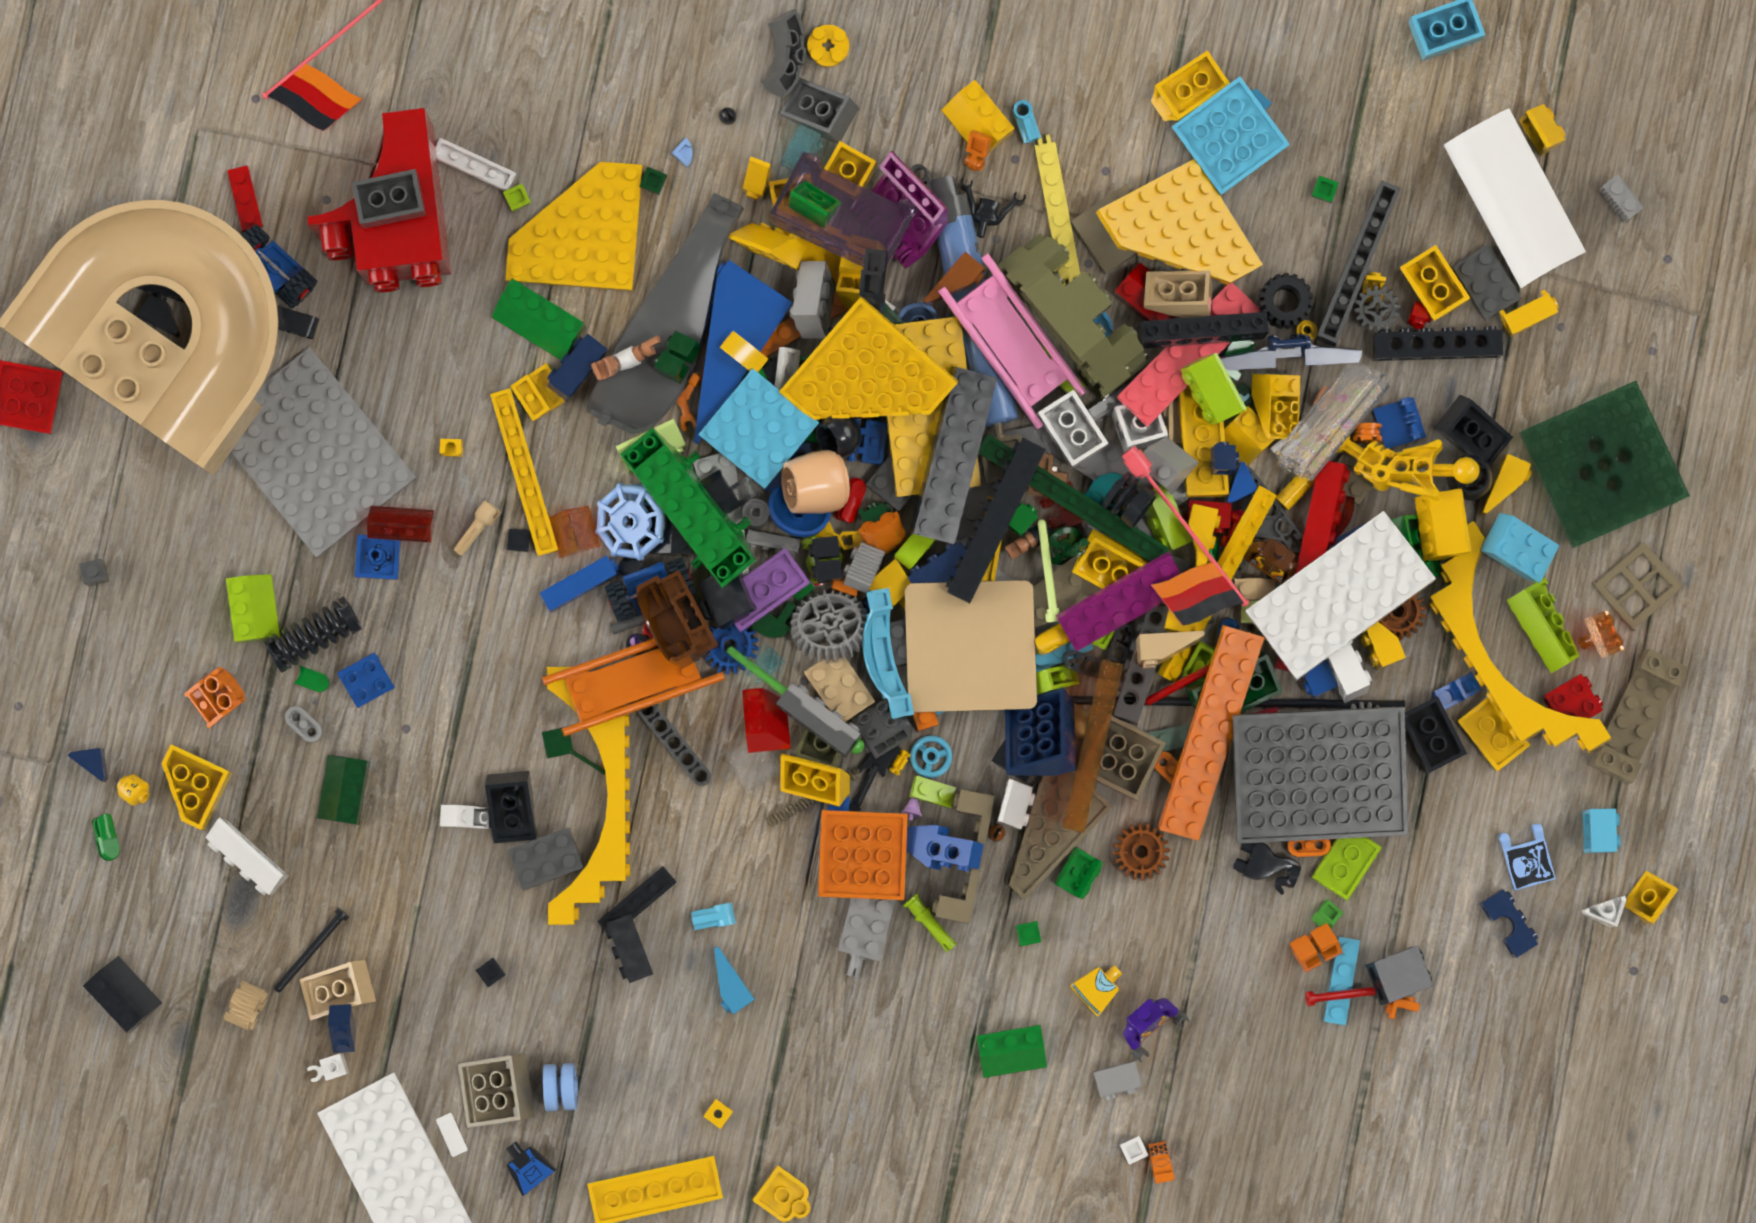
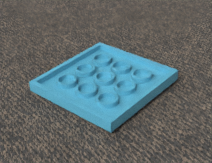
[1172,76,1290,195]
[698,369,819,489]

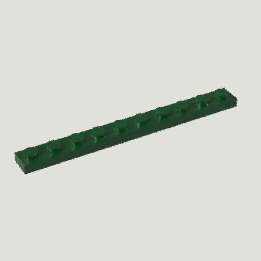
[978,434,1169,562]

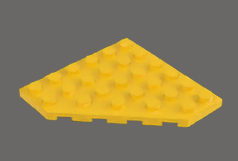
[1096,159,1263,285]
[505,162,643,291]
[779,296,959,420]

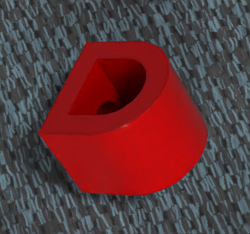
[1407,300,1432,330]

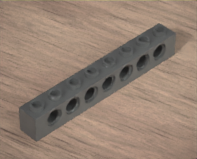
[1315,180,1401,347]
[1110,556,1190,726]

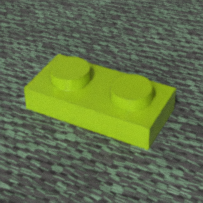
[909,776,956,809]

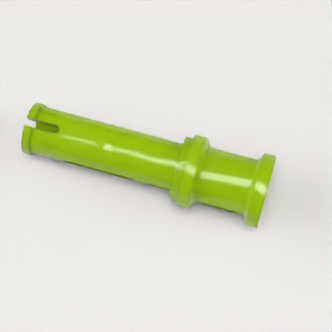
[903,893,957,953]

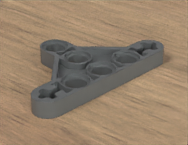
[1227,466,1303,554]

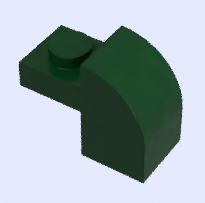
[751,601,797,639]

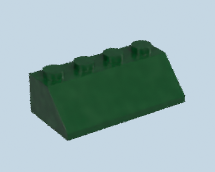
[1185,650,1283,713]

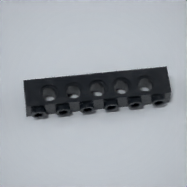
[1137,312,1269,349]
[1372,326,1503,361]

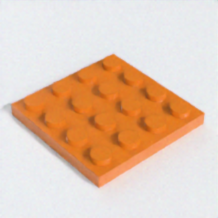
[818,810,908,900]

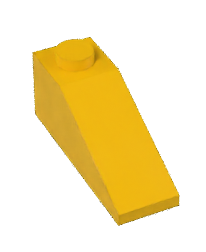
[743,157,772,200]
[1480,454,1532,516]

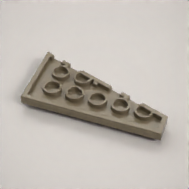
[1033,557,1102,628]

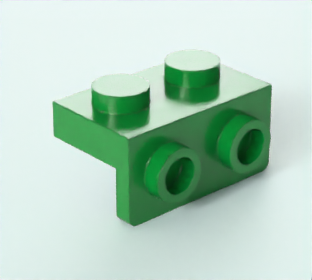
[1054,847,1103,900]

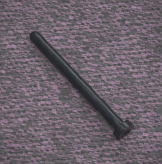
[274,907,349,993]

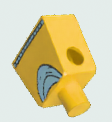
[1069,965,1122,1017]

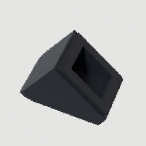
[617,557,645,576]

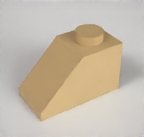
[1232,578,1276,601]

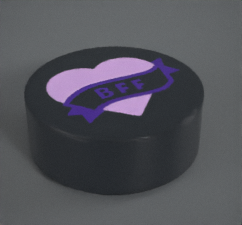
[626,633,647,655]

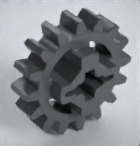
[1354,284,1401,331]

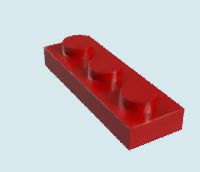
[227,165,264,232]

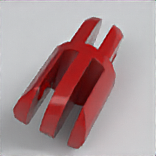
[834,478,867,523]

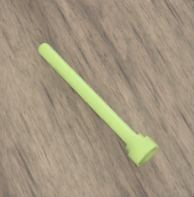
[1037,519,1061,623]

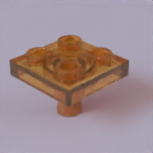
[1578,611,1624,659]

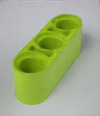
[894,533,936,570]

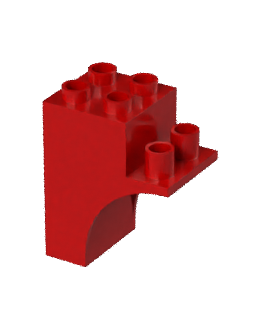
[307,108,451,293]

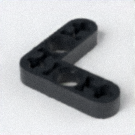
[1061,623,1134,683]

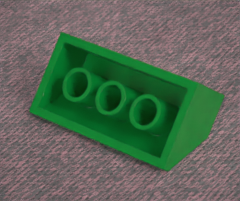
[491,278,586,360]

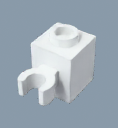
[307,1053,349,1082]

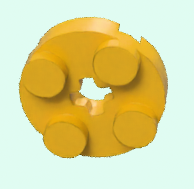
[807,25,849,68]

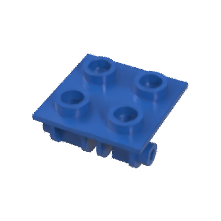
[1373,397,1426,449]
[337,652,395,708]

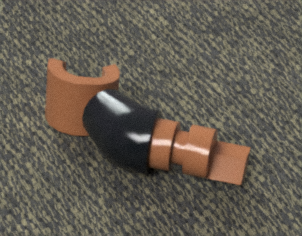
[1005,525,1078,559]

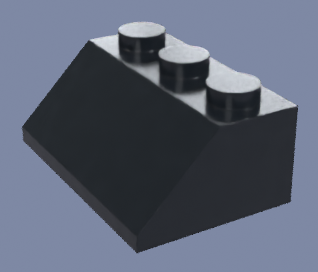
[83,956,162,1033]

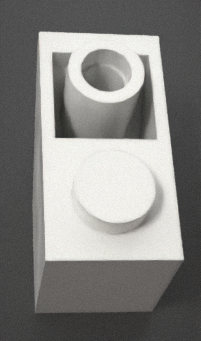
[440,805,490,829]

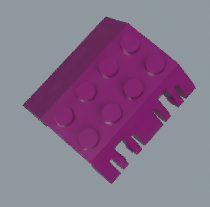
[850,151,948,269]

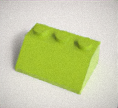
[1180,353,1247,425]
[226,574,281,644]

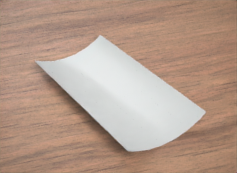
[1444,108,1586,288]

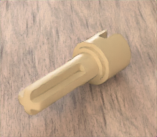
[454,500,502,556]

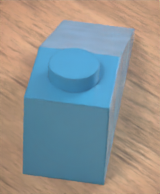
[714,946,755,1014]

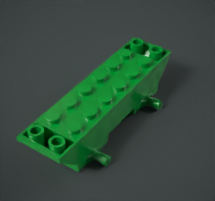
[620,427,756,588]

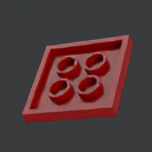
[0,360,64,435]

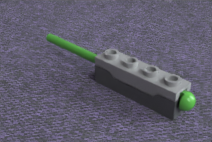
[726,646,864,758]

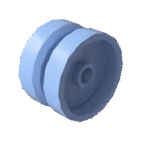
[543,1063,578,1112]

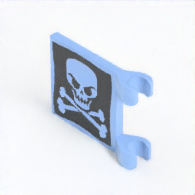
[1498,824,1556,891]

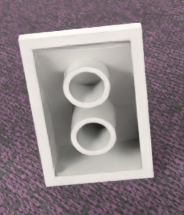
[996,779,1035,830]

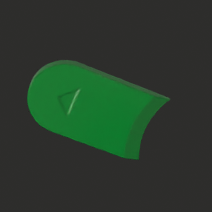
[294,666,329,692]

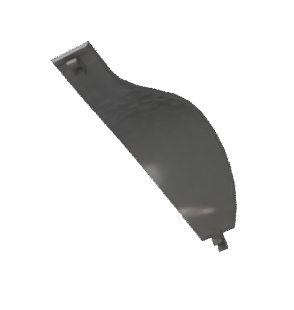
[587,193,744,434]

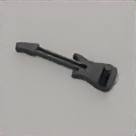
[849,745,900,812]

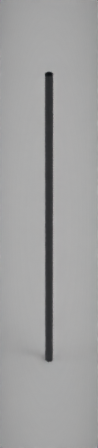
[1070,696,1405,708]

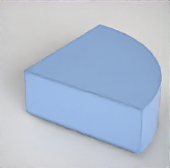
[672,138,693,168]

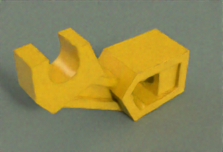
[816,521,863,552]

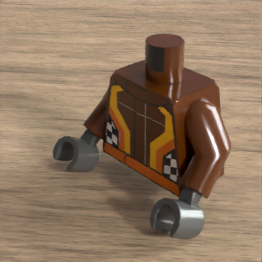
[1237,538,1297,584]

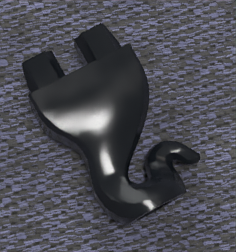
[1233,842,1301,895]

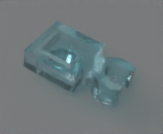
[747,647,786,684]

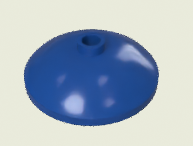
[768,485,831,537]

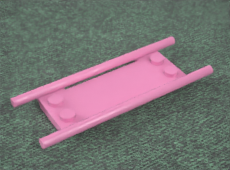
[938,253,1087,429]

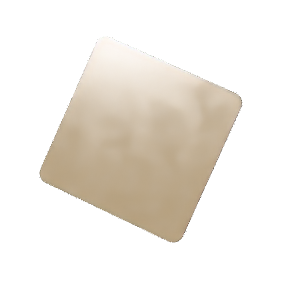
[905,580,1037,712]

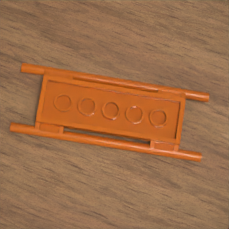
[542,638,725,737]

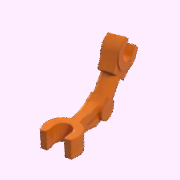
[677,372,703,431]

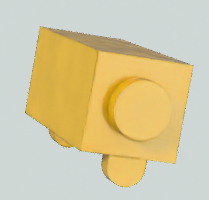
[1499,289,1559,337]

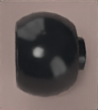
[816,416,862,458]
[1446,455,1493,501]

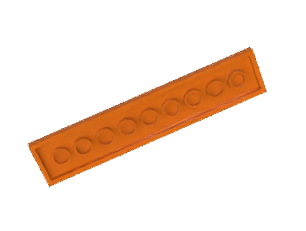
[1158,625,1265,841]

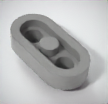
[285,706,323,743]

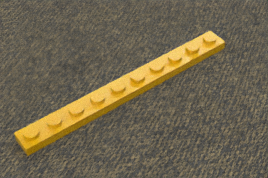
[1157,485,1277,682]

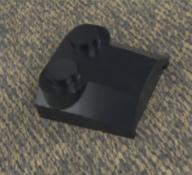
[700,469,742,515]

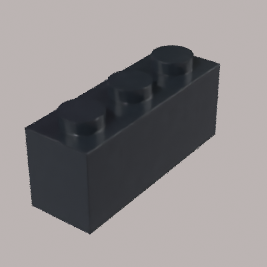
[604,912,653,983]

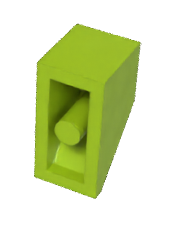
[1036,664,1080,695]

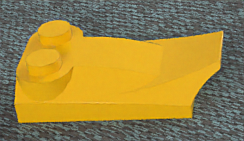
[1151,50,1230,121]

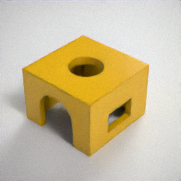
[439,438,464,457]
[703,1098,733,1129]

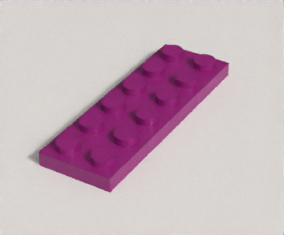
[1056,552,1180,652]

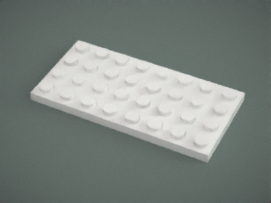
[1245,511,1436,680]
[317,1072,472,1223]

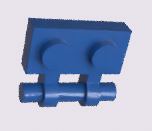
[847,419,887,465]

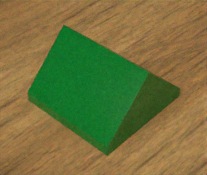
[788,181,842,228]

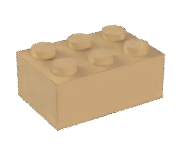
[804,657,875,723]

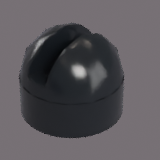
[719,107,737,125]

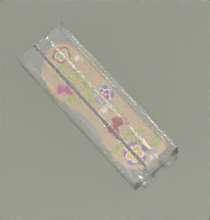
[1274,362,1390,481]

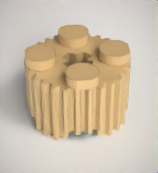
[223,980,268,1031]

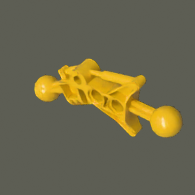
[1331,430,1480,501]

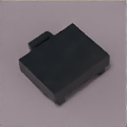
[698,573,757,630]

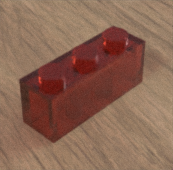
[367,506,435,543]

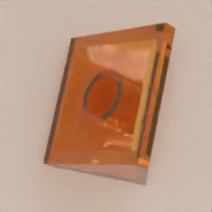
[549,506,601,558]

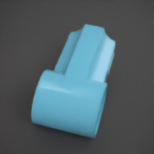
[1012,100,1041,144]
[691,902,736,930]

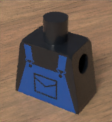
[506,1141,557,1196]

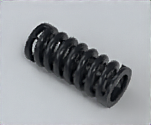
[263,596,362,673]

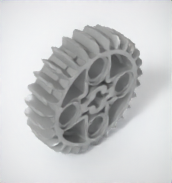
[791,589,867,664]

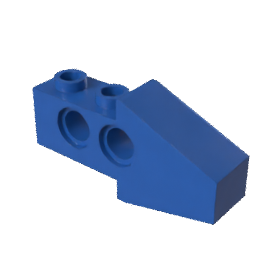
[906,825,984,872]

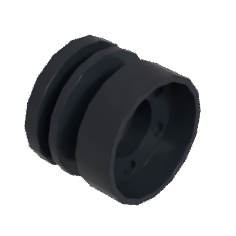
[1102,472,1158,529]

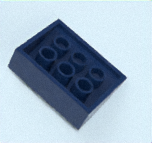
[1005,687,1076,776]

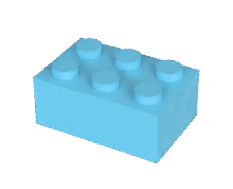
[1408,0,1485,61]
[1480,513,1560,583]

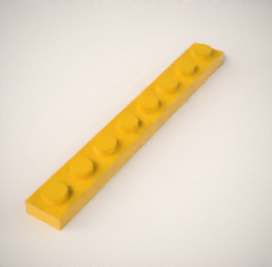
[490,388,559,557]

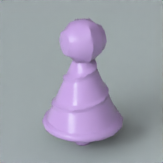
[901,790,922,821]

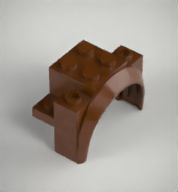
[636,570,719,669]

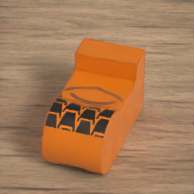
[1148,1141,1175,1184]

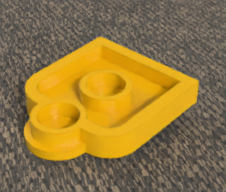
[752,1165,811,1222]

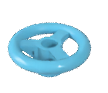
[910,735,952,778]

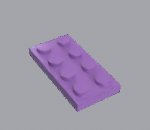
[735,548,810,633]

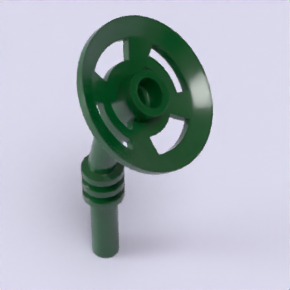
[1048,526,1089,565]

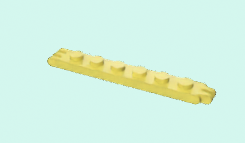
[1034,134,1080,287]

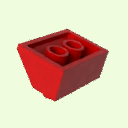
[1113,262,1177,321]
[742,688,791,753]

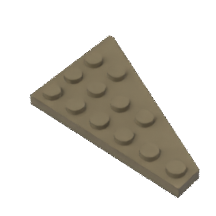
[1009,771,1113,900]

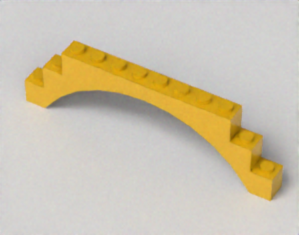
[1429,521,1611,753]
[547,667,631,925]

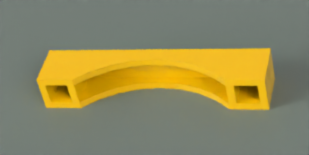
[1163,504,1221,633]

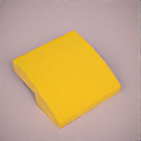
[510,363,571,421]

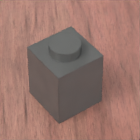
[79,558,109,586]

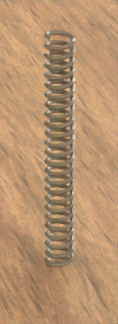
[765,767,860,828]

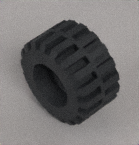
[1258,273,1313,329]

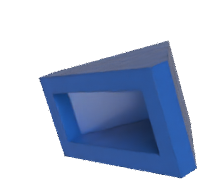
[1226,461,1258,504]

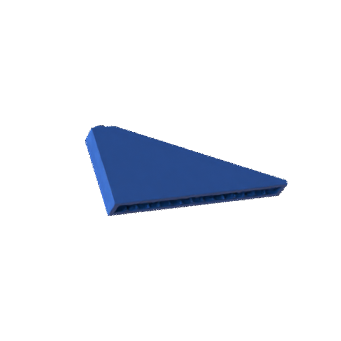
[694,260,793,445]

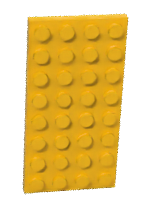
[886,317,981,497]

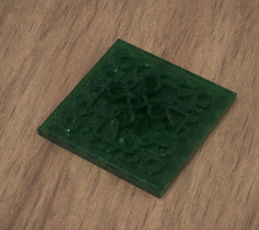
[1519,381,1690,549]

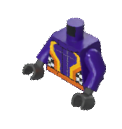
[1123,998,1189,1062]

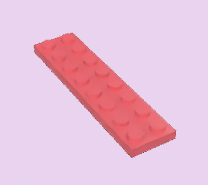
[1117,283,1260,427]

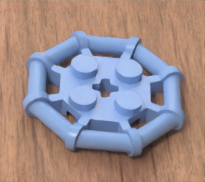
[594,482,665,561]

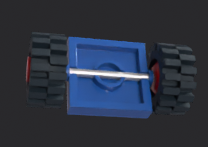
[241,224,318,308]
[605,557,696,622]

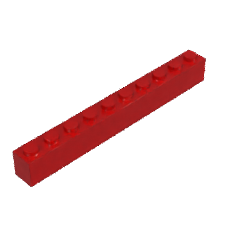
[1275,461,1350,672]

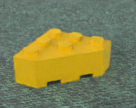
[161,744,233,831]

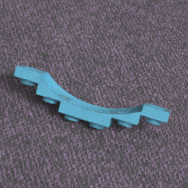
[863,588,914,719]

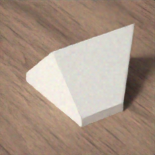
[1581,896,1626,927]

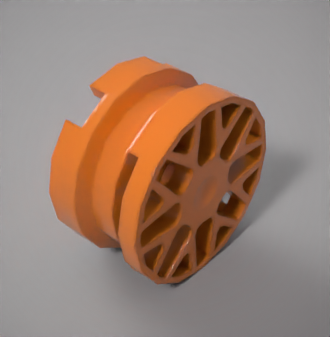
[1352,423,1382,444]

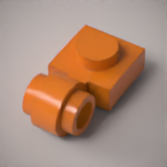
[965,130,992,172]

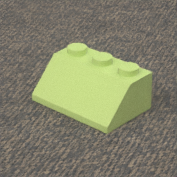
[616,419,686,475]

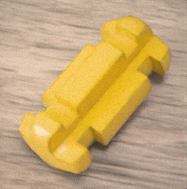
[889,749,911,775]

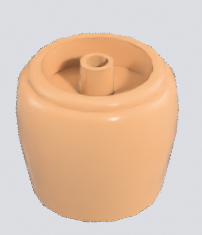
[781,450,850,514]

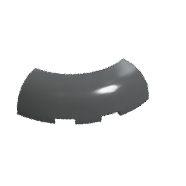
[762,9,806,97]

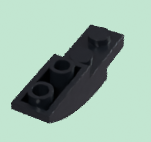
[859,249,888,315]

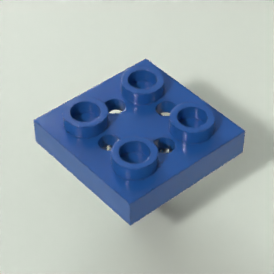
[355,534,401,580]

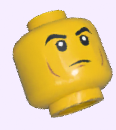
[117,774,150,806]

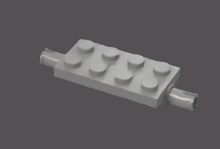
[838,898,895,978]

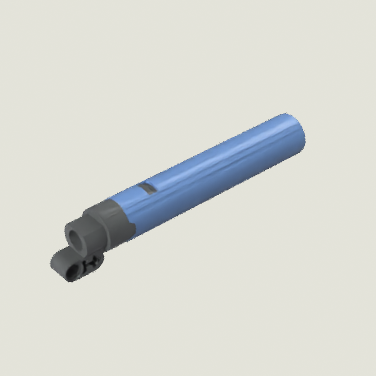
[910,164,1018,428]

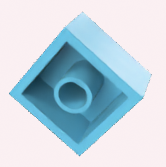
[1583,809,1621,854]

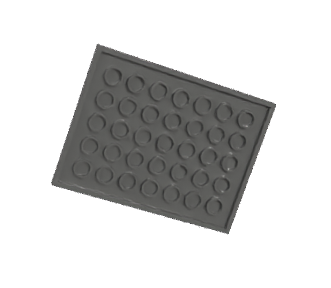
[1232,706,1408,844]

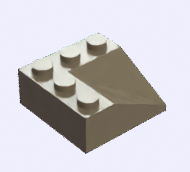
[1079,714,1166,801]

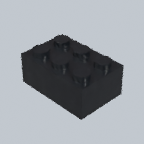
[1405,696,1467,774]

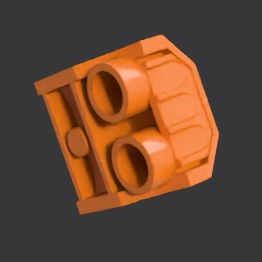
[858,511,908,555]
[184,667,246,728]

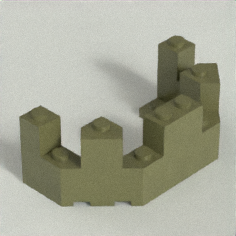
[997,233,1149,401]

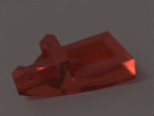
[1334,496,1355,537]

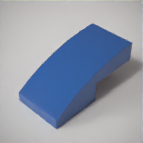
[1431,672,1482,710]

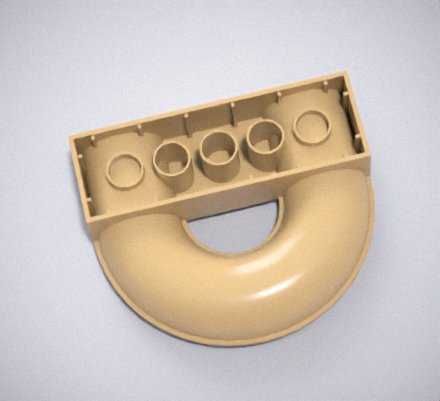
[0,200,279,476]

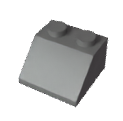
[1143,437,1199,495]

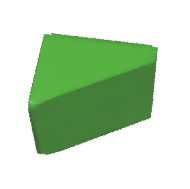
[1311,899,1344,929]

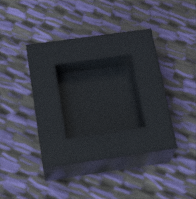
[507,529,531,553]
[476,958,506,988]

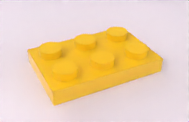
[1456,697,1531,772]

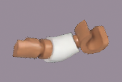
[591,335,661,381]

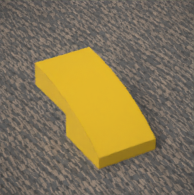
[720,331,768,372]

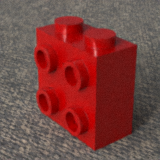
[1541,674,1603,718]

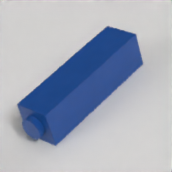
[540,555,619,613]

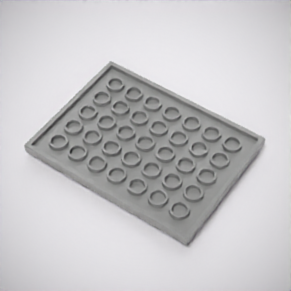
[231,347,416,558]

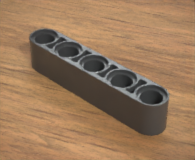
[638,704,711,786]

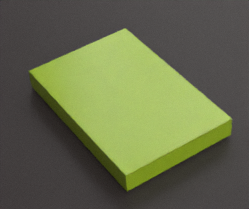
[1311,837,1382,901]

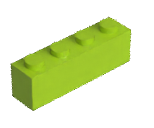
[1506,577,1580,673]

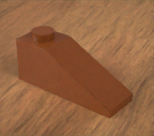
[924,252,985,306]

